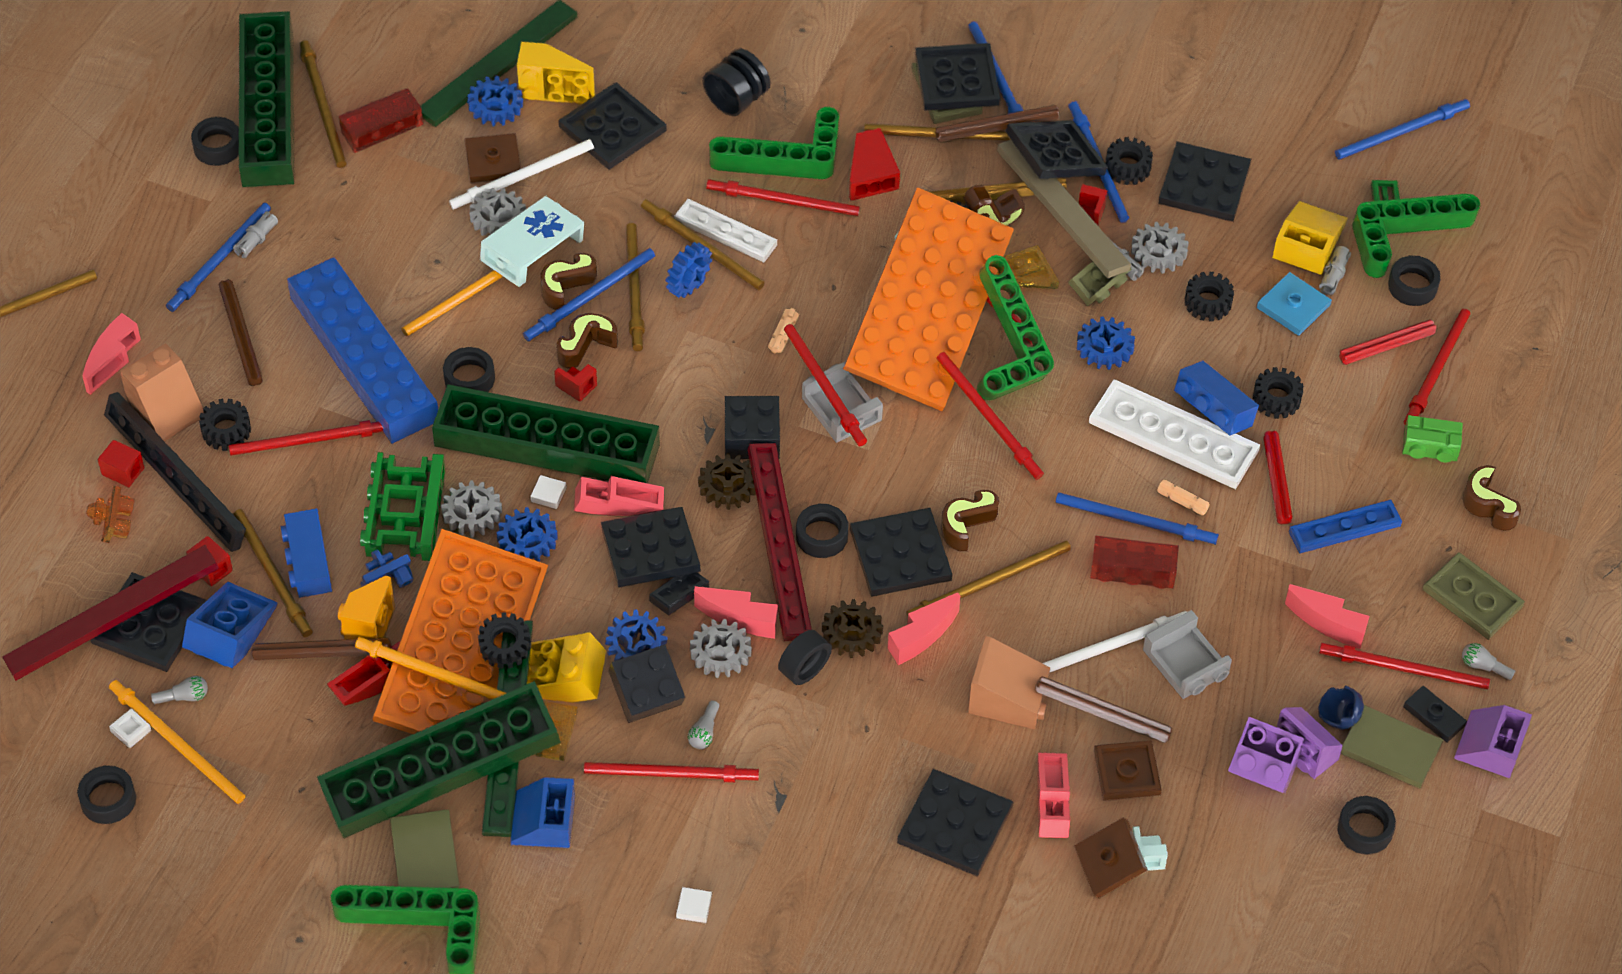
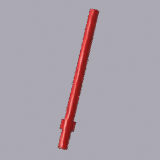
[706,179,860,216]
[1403,308,1471,425]
[784,324,867,447]
[936,352,1044,480]
[229,420,383,456]
[1319,643,1490,690]
[584,762,759,783]

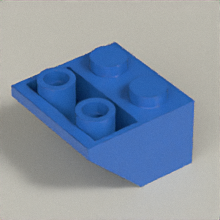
[511,777,575,848]

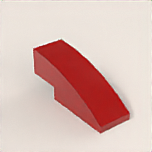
[327,641,400,706]

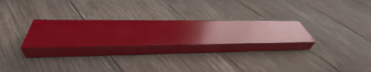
[747,443,812,641]
[2,545,219,681]

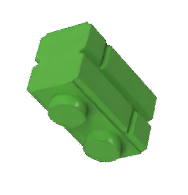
[1402,415,1463,462]

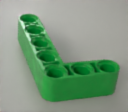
[709,107,839,179]
[1352,194,1481,278]
[977,255,1054,401]
[330,885,480,974]

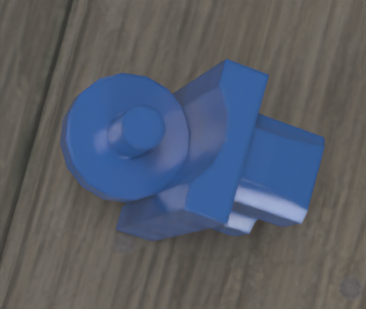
[360,550,414,588]

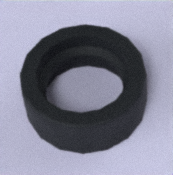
[191,117,239,166]
[1388,255,1441,306]
[443,347,495,392]
[796,503,849,558]
[778,630,832,685]
[77,765,136,824]
[1337,795,1396,855]

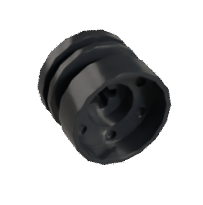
[703,48,770,116]

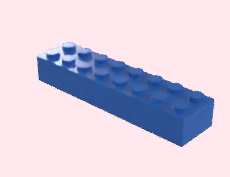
[287,257,438,444]

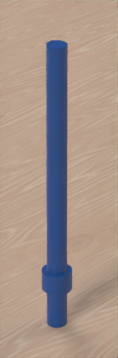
[968,21,1024,114]
[1335,99,1470,160]
[1068,101,1129,222]
[166,203,271,312]
[523,248,655,342]
[1055,492,1219,545]

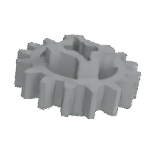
[470,188,526,236]
[1131,222,1188,274]
[441,480,502,537]
[690,619,752,678]

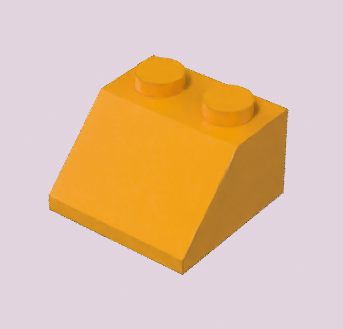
[338,576,395,639]

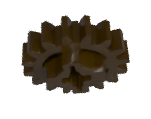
[698,454,756,510]
[822,599,883,658]

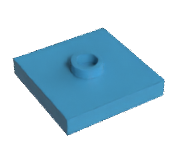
[1257,272,1332,336]

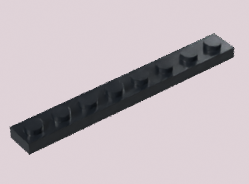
[104,392,246,552]

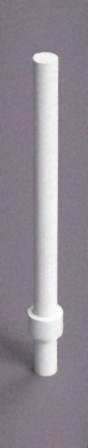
[449,139,594,210]
[1042,611,1187,672]

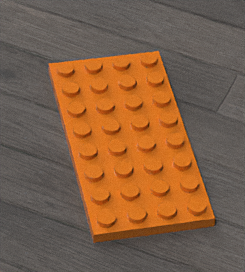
[843,187,1014,411]
[372,529,548,734]

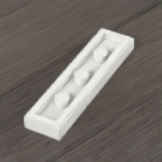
[674,199,777,263]

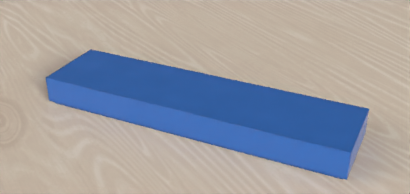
[1289,500,1402,554]

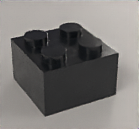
[725,396,780,459]
[608,644,685,723]

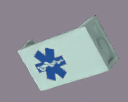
[480,196,584,287]

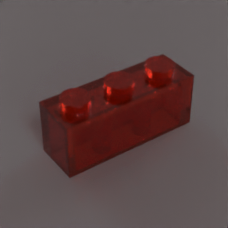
[339,88,423,153]
[1090,536,1179,589]

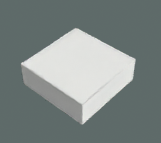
[531,475,567,509]
[109,709,152,749]
[677,887,712,923]

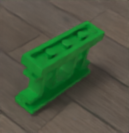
[360,452,446,561]

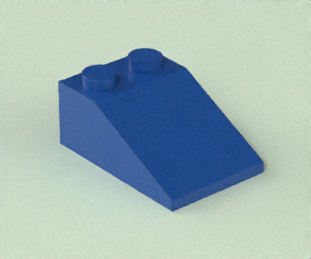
[182,582,278,668]

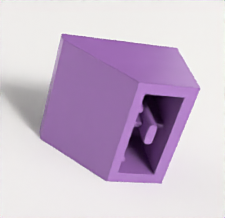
[1454,705,1532,778]
[1277,707,1343,779]
[1228,717,1304,793]

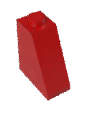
[849,128,900,201]

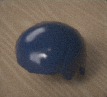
[1318,686,1364,729]

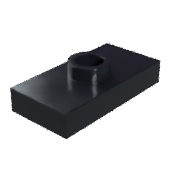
[649,572,709,616]
[1403,685,1467,743]

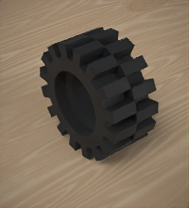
[1105,137,1153,185]
[1184,271,1234,322]
[1253,367,1304,419]
[199,398,251,451]
[478,612,531,669]

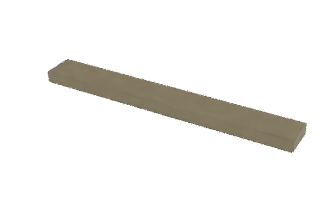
[997,140,1131,278]

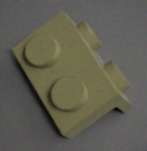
[1068,261,1132,306]

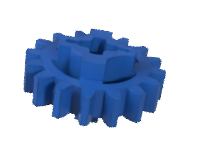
[468,76,523,127]
[665,242,712,298]
[1077,316,1135,370]
[497,507,558,562]
[605,609,668,661]

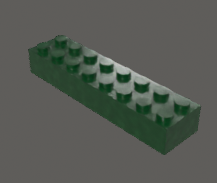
[239,11,294,187]
[432,385,660,484]
[317,681,561,838]

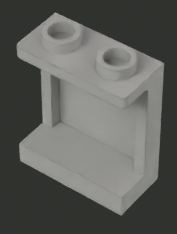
[802,361,883,443]
[1143,610,1232,699]

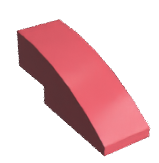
[82,313,141,395]
[574,476,664,516]
[1285,584,1370,649]
[694,586,778,639]
[888,592,961,665]
[1038,753,1070,838]

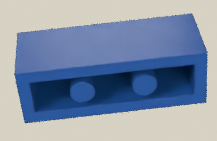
[1174,361,1259,436]
[280,508,332,598]

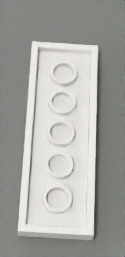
[1089,379,1260,489]

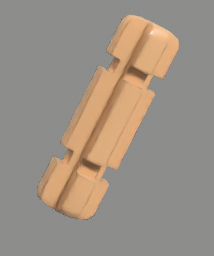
[768,308,799,354]
[1157,480,1210,515]

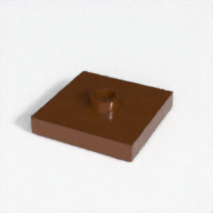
[465,133,521,183]
[1094,740,1162,801]
[1074,817,1148,898]

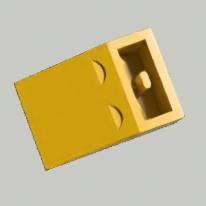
[517,42,595,104]
[1272,201,1348,275]
[527,632,607,703]

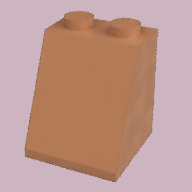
[120,343,204,441]
[968,636,1052,730]

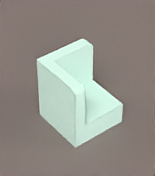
[1132,826,1168,870]

